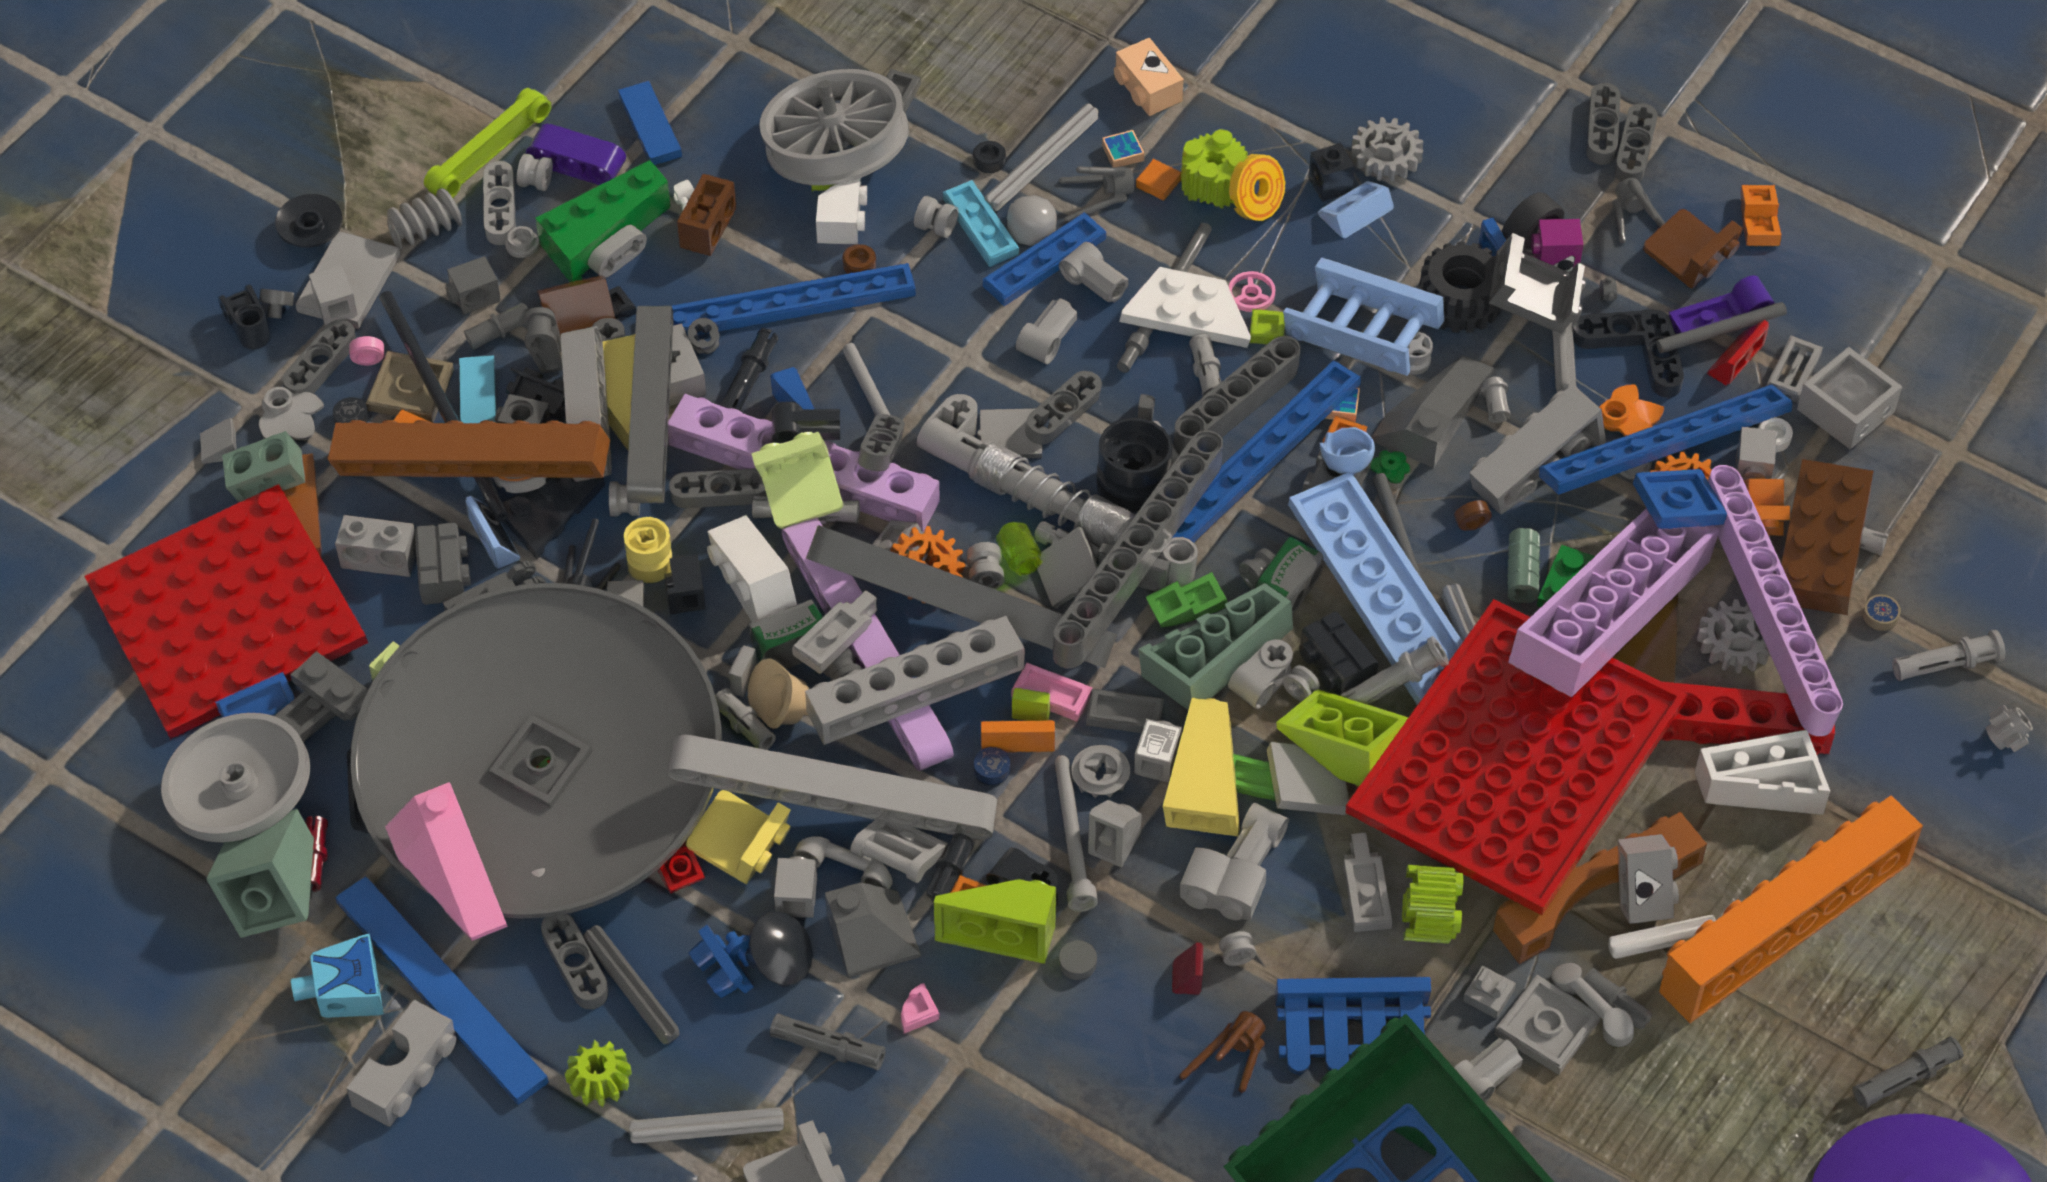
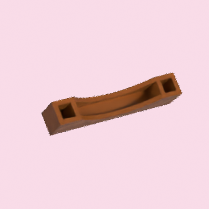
[1493,812,1707,964]

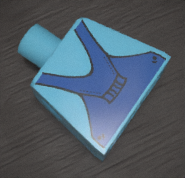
[291,934,384,1018]

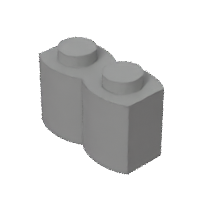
[1180,848,1266,920]

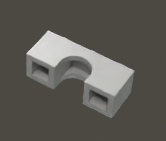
[347,1000,456,1127]

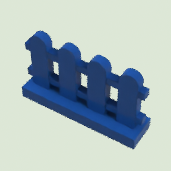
[1275,977,1431,1074]

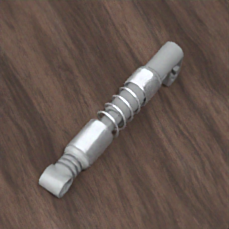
[916,394,1198,587]

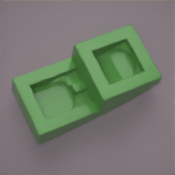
[1146,572,1228,627]

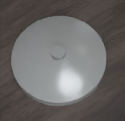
[161,713,310,842]

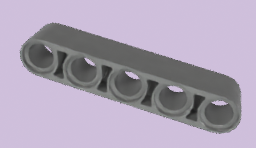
[1174,336,1300,455]

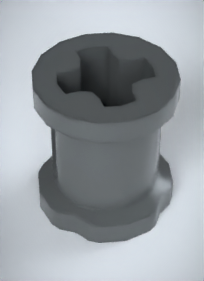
[688,318,720,354]

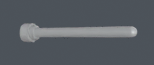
[1055,755,1098,912]

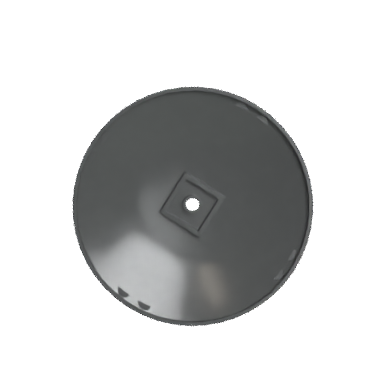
[351,583,722,919]

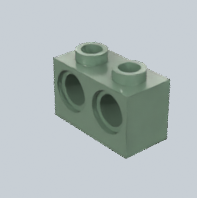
[222,431,306,502]

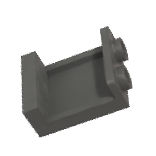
[1489,233,1586,334]

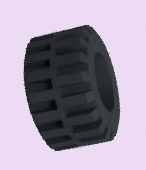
[1419,242,1502,333]

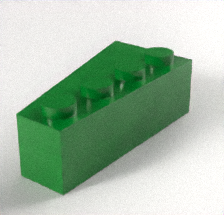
[535,160,671,282]

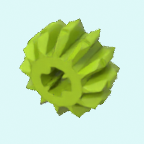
[565,1039,632,1108]

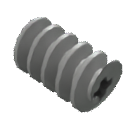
[387,188,462,250]

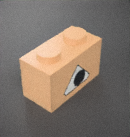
[1114,38,1184,116]

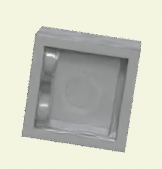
[1797,347,1902,449]

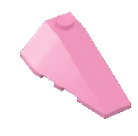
[385,782,508,941]

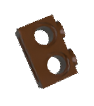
[677,174,736,256]

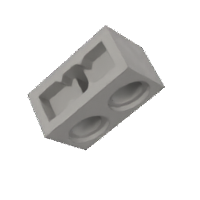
[335,515,416,577]

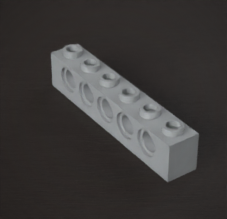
[805,616,1025,745]

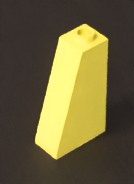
[602,334,635,450]
[1163,698,1240,836]

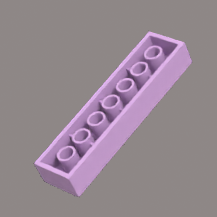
[1508,508,1720,697]

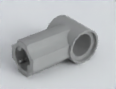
[1059,242,1128,303]
[1016,298,1077,364]
[1227,803,1289,866]
[1454,1038,1523,1103]

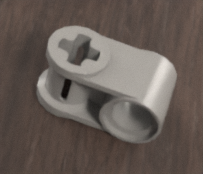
[1228,639,1293,709]

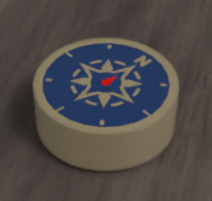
[1863,594,1901,631]

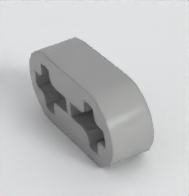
[588,225,647,277]

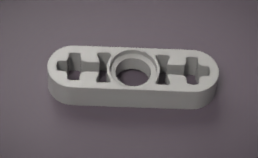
[483,161,516,245]

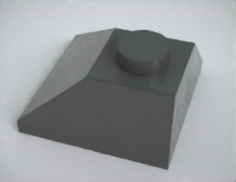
[825,882,921,978]

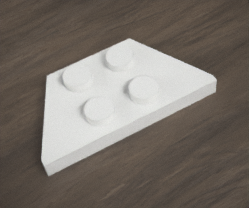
[1119,267,1251,348]

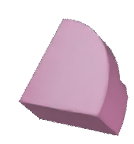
[901,983,939,1034]

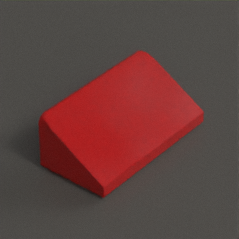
[1707,320,1769,386]

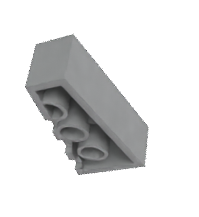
[1469,384,1606,514]

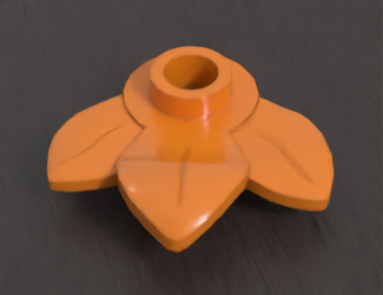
[1599,384,1664,436]

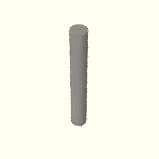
[842,343,890,416]

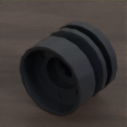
[1096,418,1172,512]

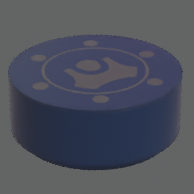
[974,747,1010,785]

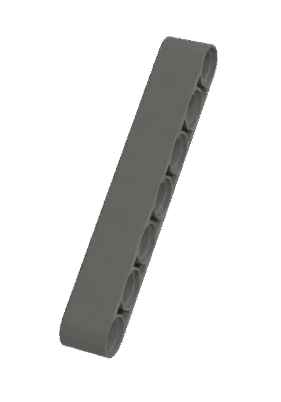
[627,306,673,503]

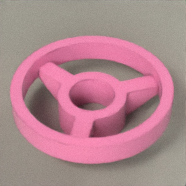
[1228,271,1276,312]

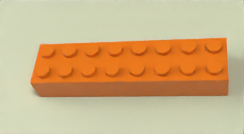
[1659,795,1923,1024]

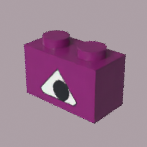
[1530,219,1584,272]

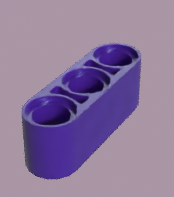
[526,123,626,185]

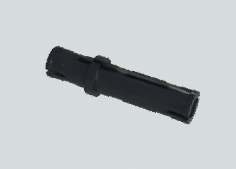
[720,328,779,411]

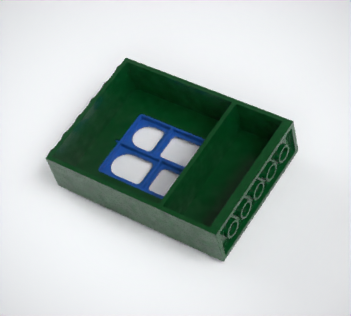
[1223,1014,1554,1182]

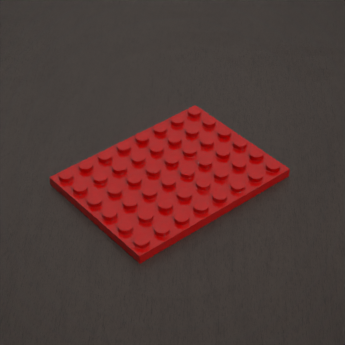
[1345,599,1687,915]

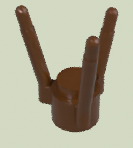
[1179,1011,1265,1093]

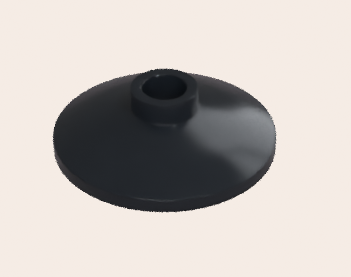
[275,194,343,248]

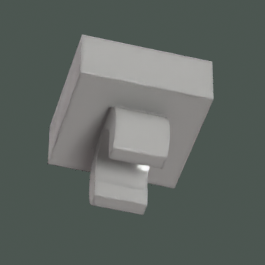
[1463,966,1516,1019]

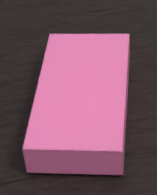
[1011,662,1092,722]

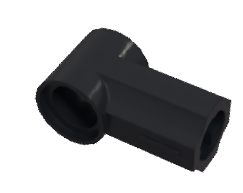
[772,402,840,444]

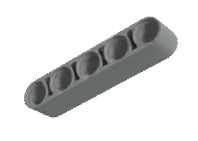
[561,326,612,482]

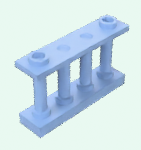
[1283,257,1444,376]

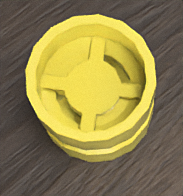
[624,517,672,583]

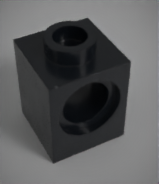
[1308,143,1355,202]

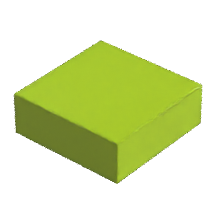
[1249,309,1285,344]
[1012,688,1050,721]

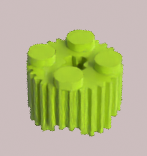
[1181,129,1248,209]
[1401,865,1463,944]

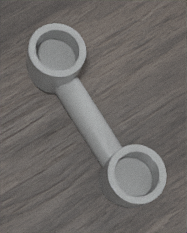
[793,836,893,889]
[1551,963,1634,1047]

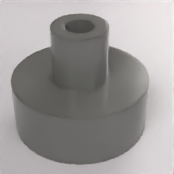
[259,288,295,319]

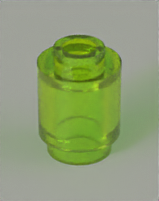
[996,522,1042,575]

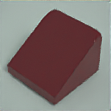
[1172,942,1204,995]

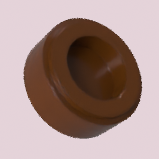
[842,244,876,274]
[1454,500,1492,531]

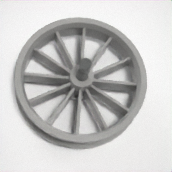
[760,69,909,185]

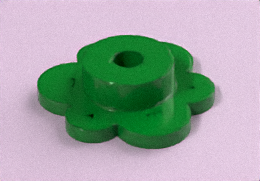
[1371,450,1410,484]

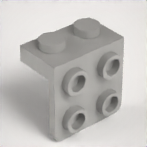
[743,1120,846,1182]

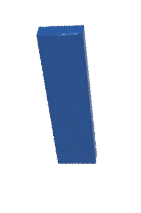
[983,212,1106,306]

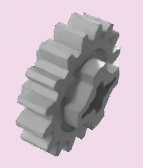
[1351,117,1423,182]
[1697,599,1770,673]

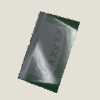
[1255,537,1324,616]
[749,599,823,669]

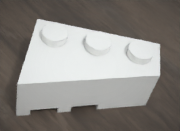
[1695,730,1830,815]

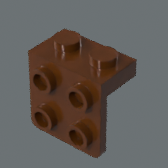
[1643,209,1743,289]

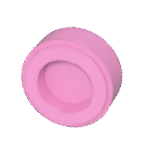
[349,336,384,366]

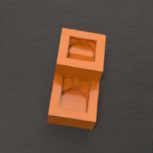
[1741,185,1782,246]

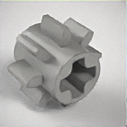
[1986,705,2033,752]

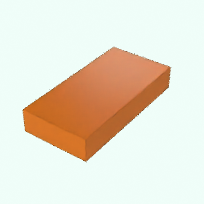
[981,720,1055,752]

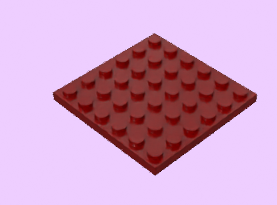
[84,484,368,739]

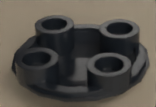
[745,912,813,987]

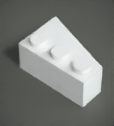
[707,515,797,622]

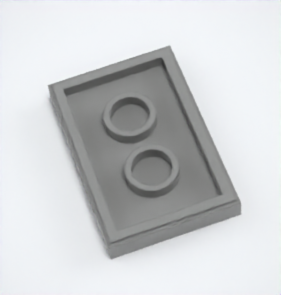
[295,231,400,329]

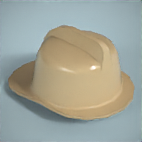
[748,658,809,729]

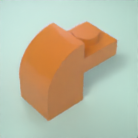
[1743,479,1790,536]

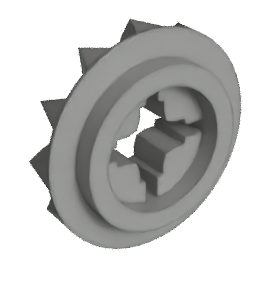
[1071,745,1130,798]

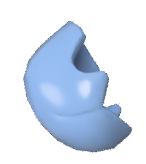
[1320,427,1375,474]

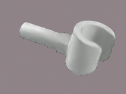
[674,180,694,211]

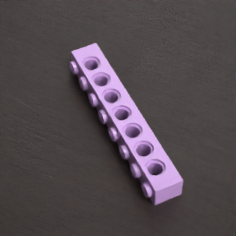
[668,394,940,532]

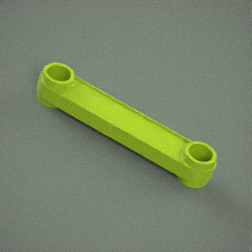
[424,88,552,198]

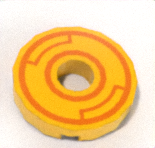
[1229,154,1285,221]

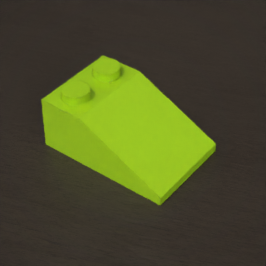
[1276,689,1409,787]
[934,879,1056,964]

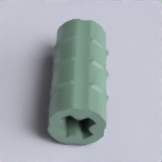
[1507,528,1541,603]

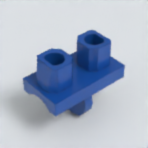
[688,925,754,998]

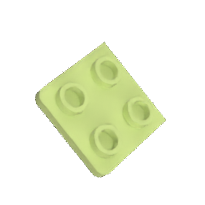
[751,432,843,529]

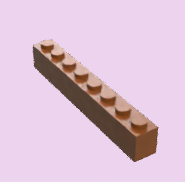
[328,420,610,478]

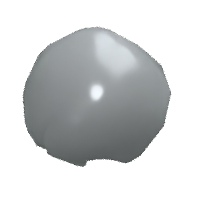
[1007,195,1057,246]

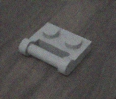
[850,820,948,883]

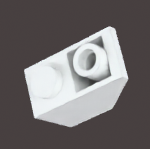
[816,178,867,244]

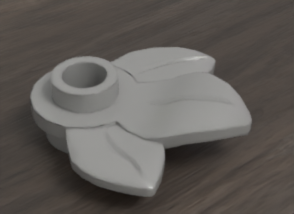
[259,387,324,441]

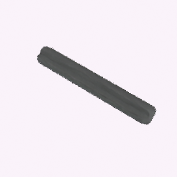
[583,925,679,1044]

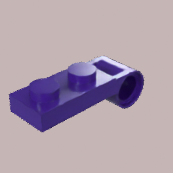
[1668,275,1775,334]

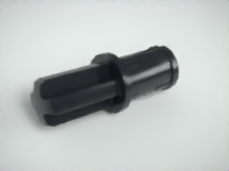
[926,833,974,902]

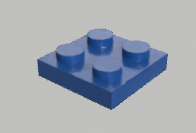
[1633,469,1727,529]

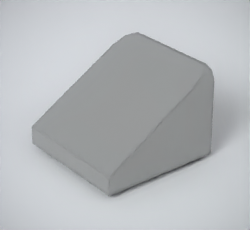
[200,418,237,464]

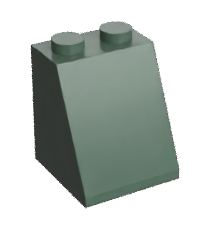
[206,809,314,938]

